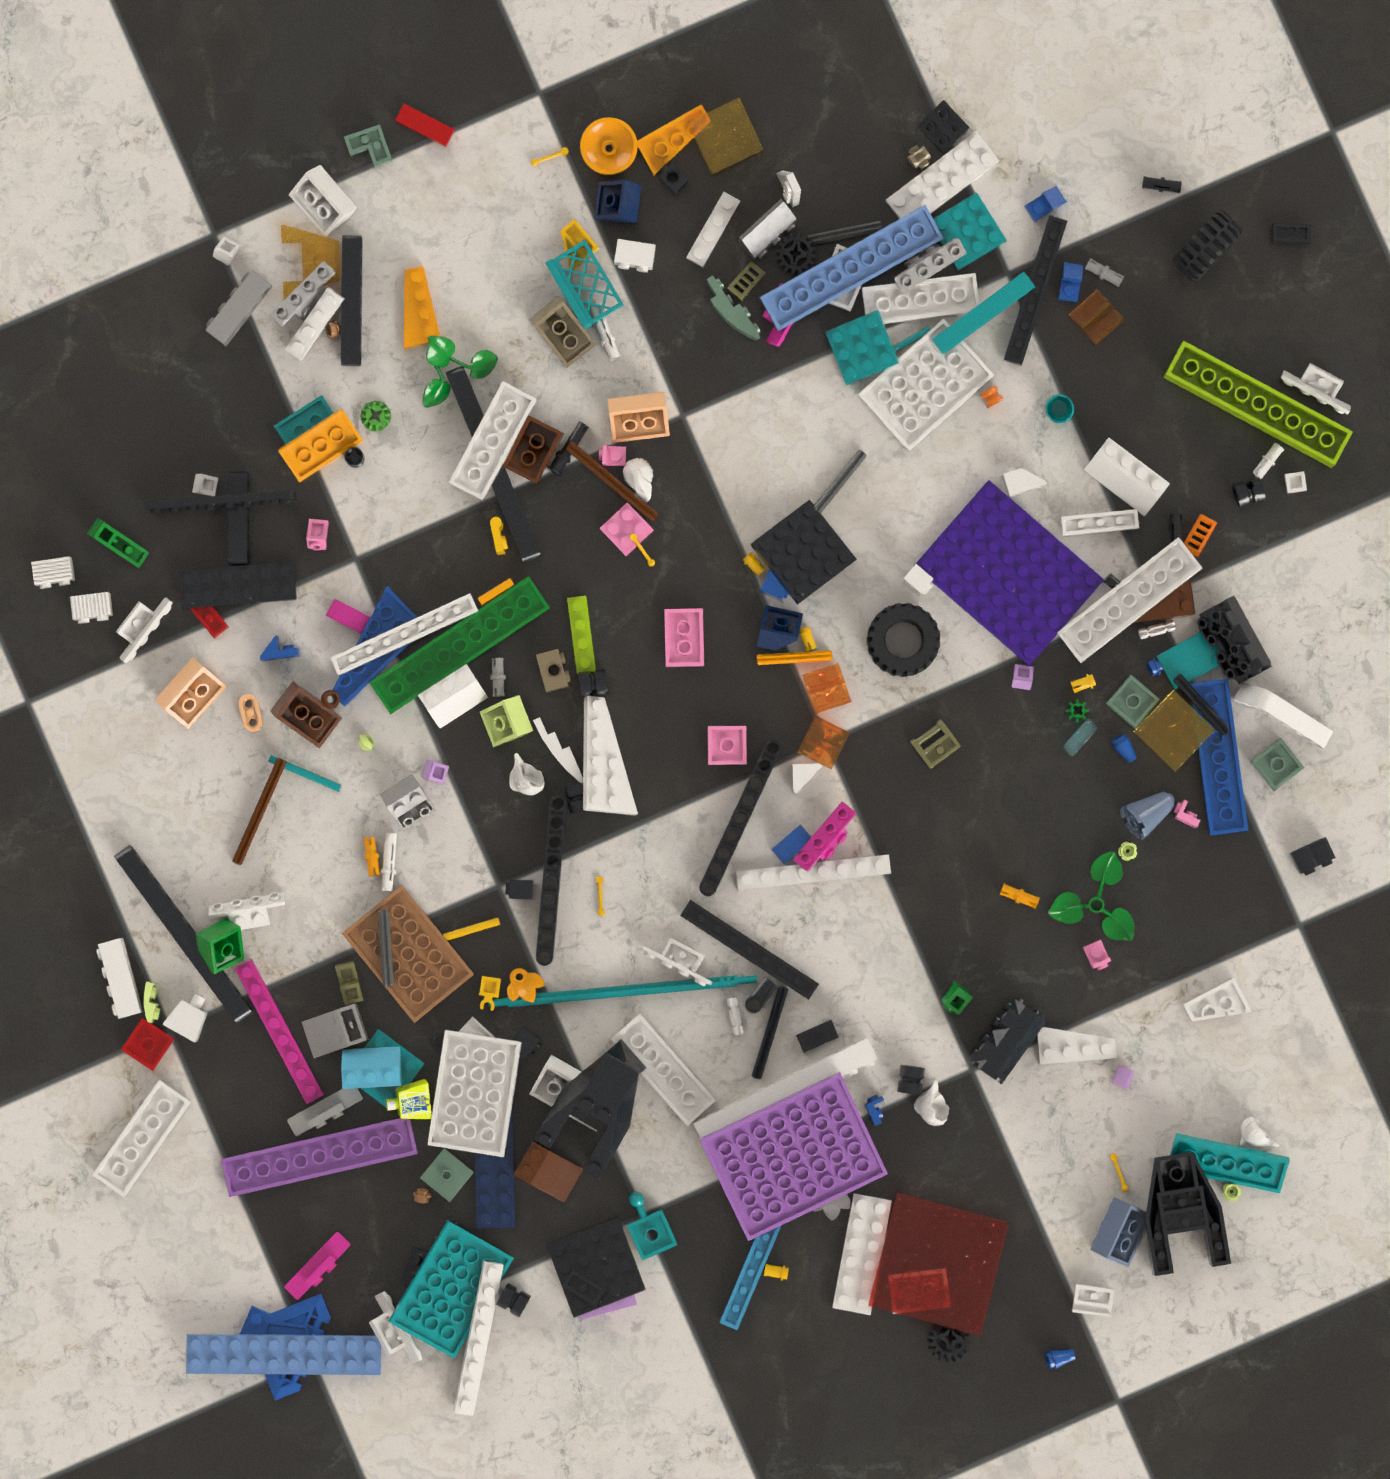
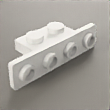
[1281,363,1351,414]
[116,597,172,663]
[209,892,285,930]
[641,938,712,986]
[369,1291,422,1364]

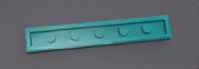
[932,272,1035,355]

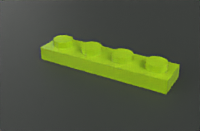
[567,596,596,674]

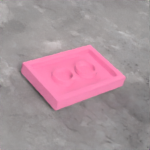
[664,608,704,667]

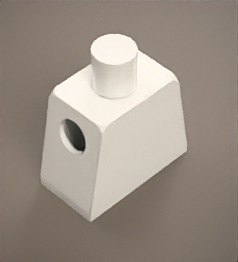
[163,993,208,1042]

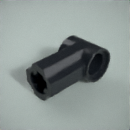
[745,977,778,1014]

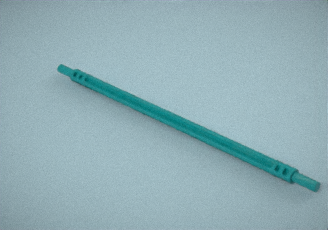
[488,975,757,1007]

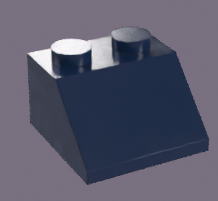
[594,180,642,224]

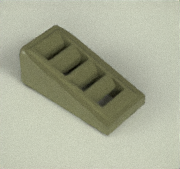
[727,261,766,302]

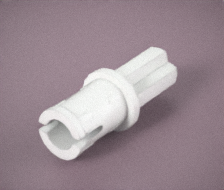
[1253,443,1284,479]

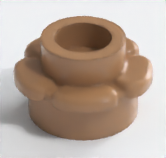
[326,320,341,339]
[413,1188,432,1203]

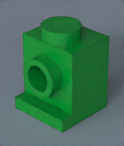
[941,981,973,1015]

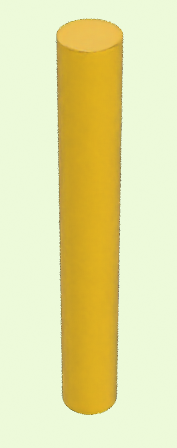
[443,918,500,941]

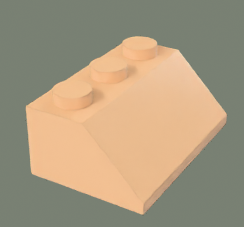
[607,392,670,443]
[155,657,226,729]

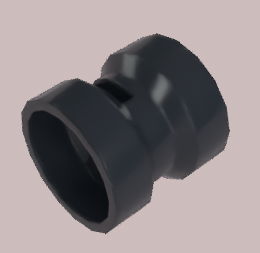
[344,447,365,468]

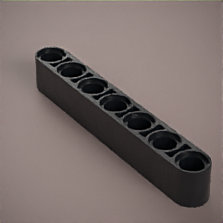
[341,235,362,366]

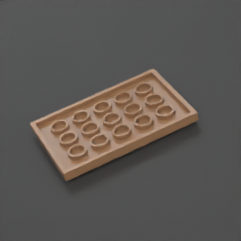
[342,885,474,1023]

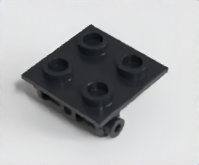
[918,100,970,154]

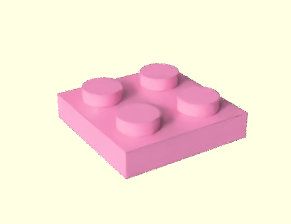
[600,502,654,556]
[708,726,747,765]

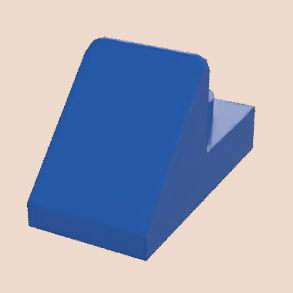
[1024,186,1067,223]
[1058,262,1083,303]
[260,635,300,661]

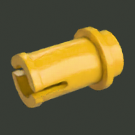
[742,552,766,577]
[798,626,817,651]
[1070,674,1096,693]
[764,1264,789,1281]

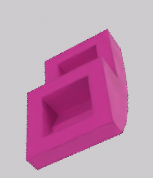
[325,599,371,634]

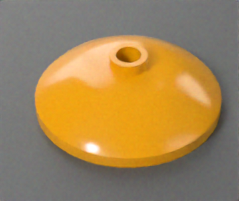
[580,117,638,175]

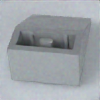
[302,1003,369,1058]

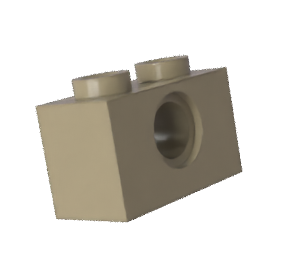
[536,649,571,693]

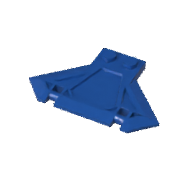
[240,1294,331,1400]

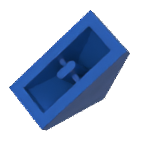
[771,824,811,864]

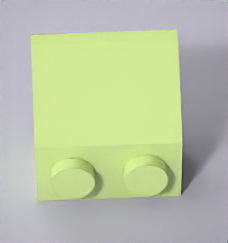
[480,695,533,747]

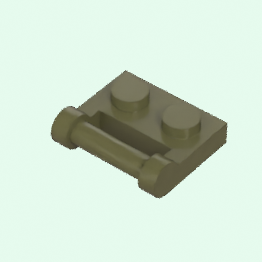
[910,719,961,769]

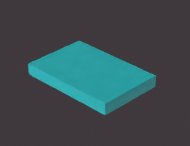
[274,395,333,444]
[1156,632,1219,690]

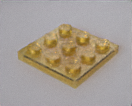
[687,98,763,174]
[1133,690,1216,771]

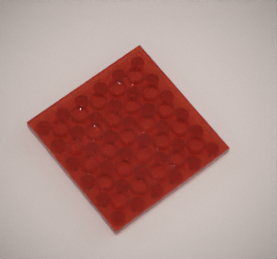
[868,1193,1009,1336]

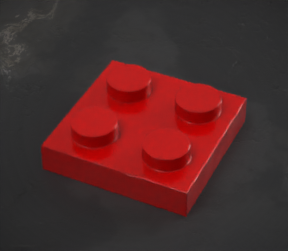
[121,1018,175,1071]

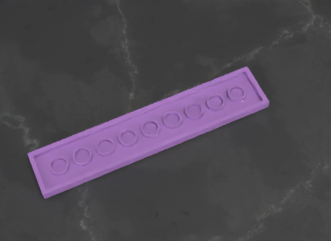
[221,1118,418,1197]

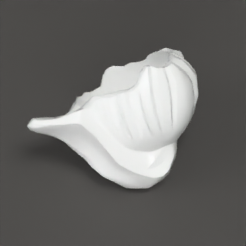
[623,458,653,502]
[509,753,544,796]
[914,1080,949,1126]
[1240,1117,1279,1151]

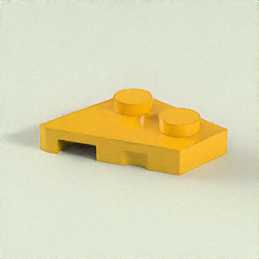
[560,218,599,271]

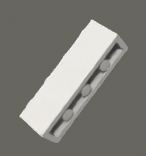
[97,938,143,1019]

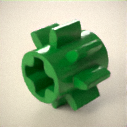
[1065,699,1089,723]

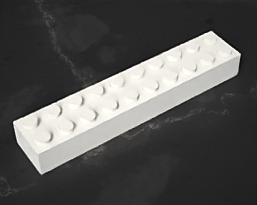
[693,1037,878,1138]

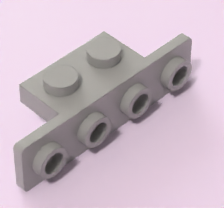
[894,237,966,294]
[270,261,335,326]
[287,1088,363,1136]

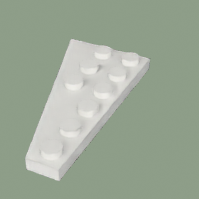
[583,696,638,815]

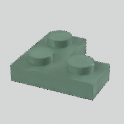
[344,124,393,167]

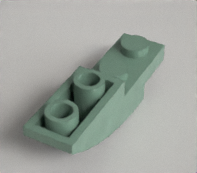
[707,276,761,341]

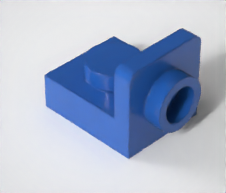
[864,1095,884,1126]

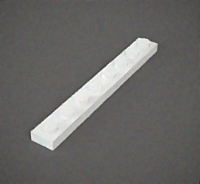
[331,593,478,675]
[736,854,891,891]
[453,1261,504,1416]

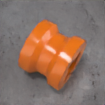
[980,386,1004,408]

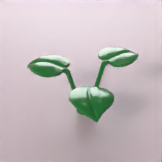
[422,336,498,408]
[1048,851,1135,941]

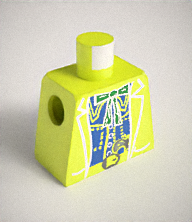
[386,1079,432,1119]

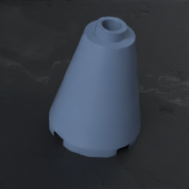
[1120,792,1175,840]

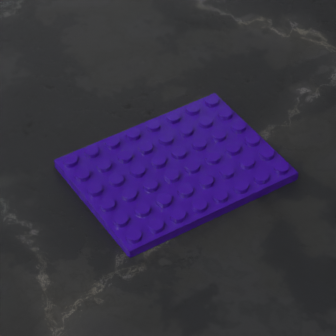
[913,480,1104,666]

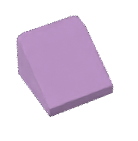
[1012,664,1034,690]
[422,760,449,784]
[1112,1066,1134,1089]

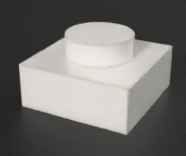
[1284,471,1307,494]

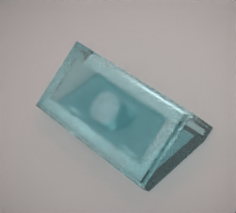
[1062,719,1097,757]

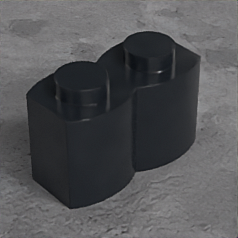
[1289,837,1336,876]

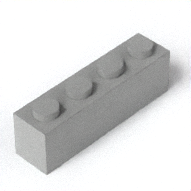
[206,270,272,347]

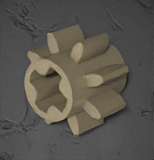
[907,145,931,170]

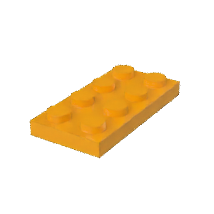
[278,408,363,483]

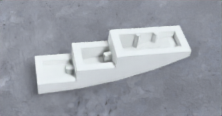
[533,717,583,783]

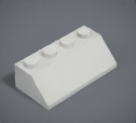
[1084,438,1170,516]
[529,1055,597,1132]

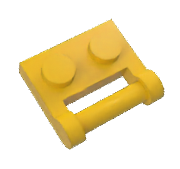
[490,517,508,555]

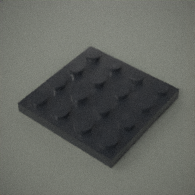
[750,499,857,605]
[547,1217,646,1318]

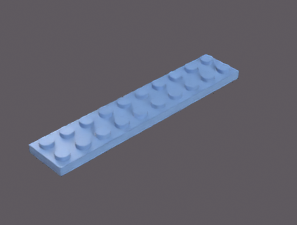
[759,205,944,331]
[186,1334,381,1375]

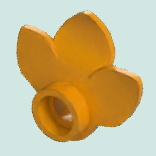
[507,968,545,1003]

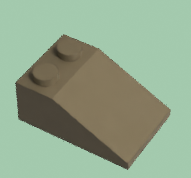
[529,296,596,368]

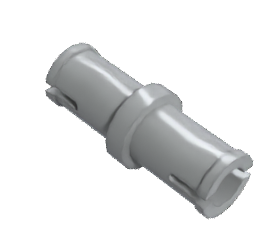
[1085,258,1124,287]
[490,658,506,697]

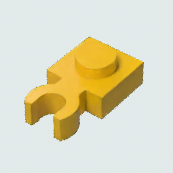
[479,976,501,1011]

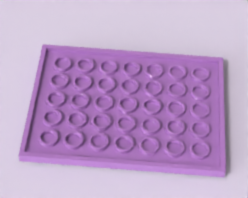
[699,1072,888,1241]

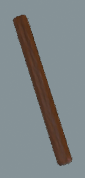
[566,442,658,521]
[232,758,286,865]

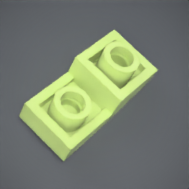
[144,981,160,1023]

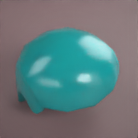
[1045,394,1074,423]

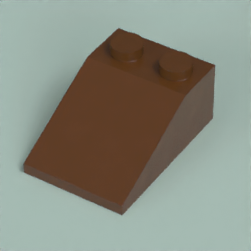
[502,415,564,484]
[1134,578,1195,623]
[270,681,342,749]
[514,1141,583,1202]

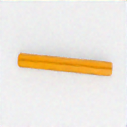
[757,650,833,665]

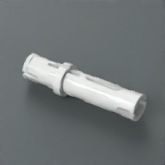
[590,304,621,361]
[381,833,397,892]

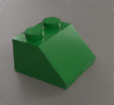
[196,918,245,975]

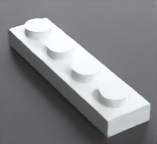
[686,192,740,268]
[285,287,345,361]
[1060,509,1139,536]

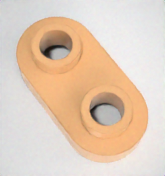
[239,694,263,732]

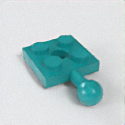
[627,1192,678,1261]

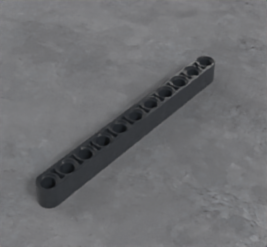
[445,366,541,564]
[114,844,254,1024]

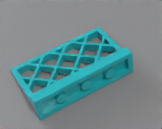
[545,240,624,330]

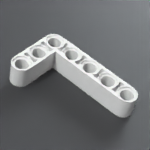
[1233,683,1333,749]

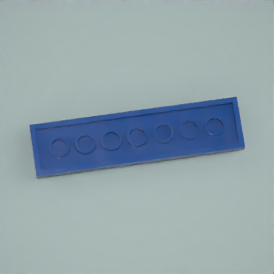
[1190,679,1248,836]

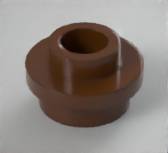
[321,690,340,709]

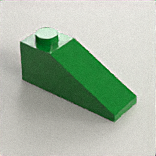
[87,518,150,568]

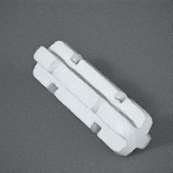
[1138,620,1176,639]
[727,997,744,1035]

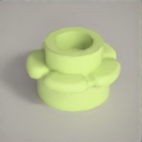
[358,733,375,751]
[1118,842,1137,861]
[1222,1183,1241,1201]

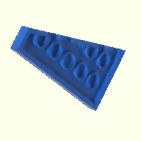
[333,586,417,707]

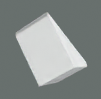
[792,763,822,795]

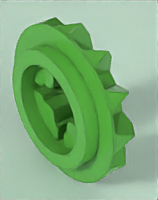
[360,400,391,431]

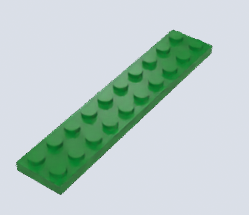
[369,576,550,715]

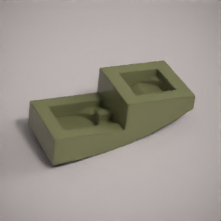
[335,961,364,1005]

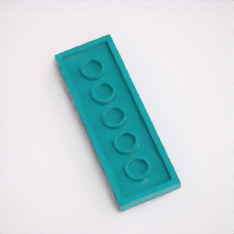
[1170,1133,1290,1193]

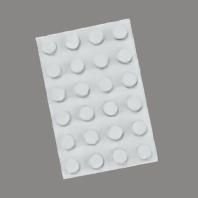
[858,319,994,452]
[427,1030,522,1157]

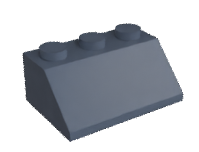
[1090,1197,1146,1267]

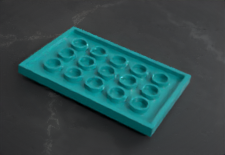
[388,1220,514,1359]

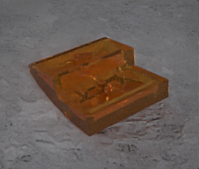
[1069,290,1124,345]
[802,663,851,714]
[798,716,850,769]

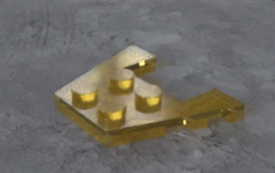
[281,225,341,300]

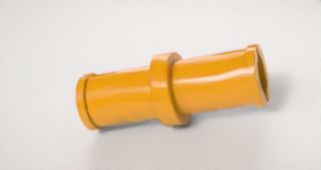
[363,837,381,877]
[1000,883,1040,909]

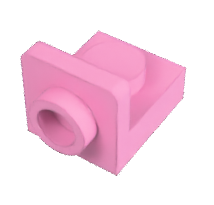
[599,445,626,467]
[306,519,329,550]
[1173,800,1200,828]
[1083,940,1111,970]

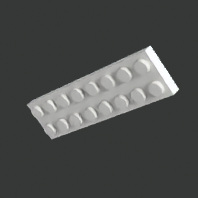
[1057,537,1202,663]

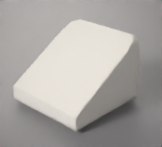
[213,236,240,265]
[192,474,218,496]

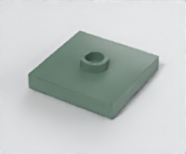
[1106,675,1160,729]
[1250,738,1304,792]
[420,1148,474,1202]

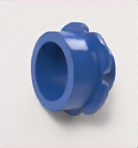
[1147,658,1163,677]

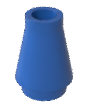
[1111,734,1137,763]
[1045,1349,1075,1369]

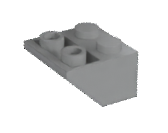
[380,774,436,831]

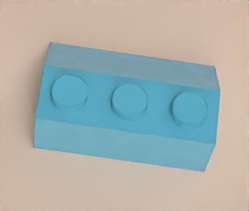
[341,1046,402,1089]

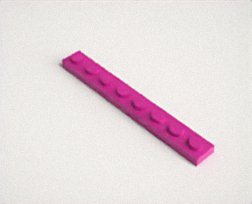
[234,959,324,1104]

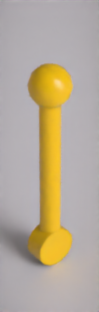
[531,147,568,166]
[629,533,655,566]
[596,876,605,916]
[1110,1154,1129,1192]

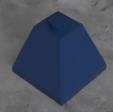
[757,605,803,650]

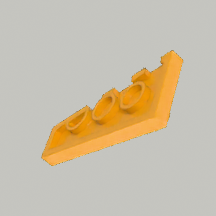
[637,104,711,176]
[404,266,440,349]

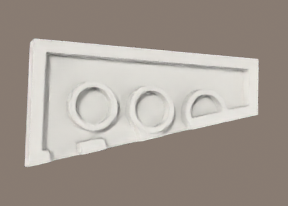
[776,170,801,207]
[1037,1027,1117,1064]

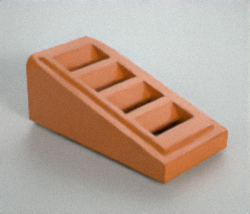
[1184,514,1217,558]

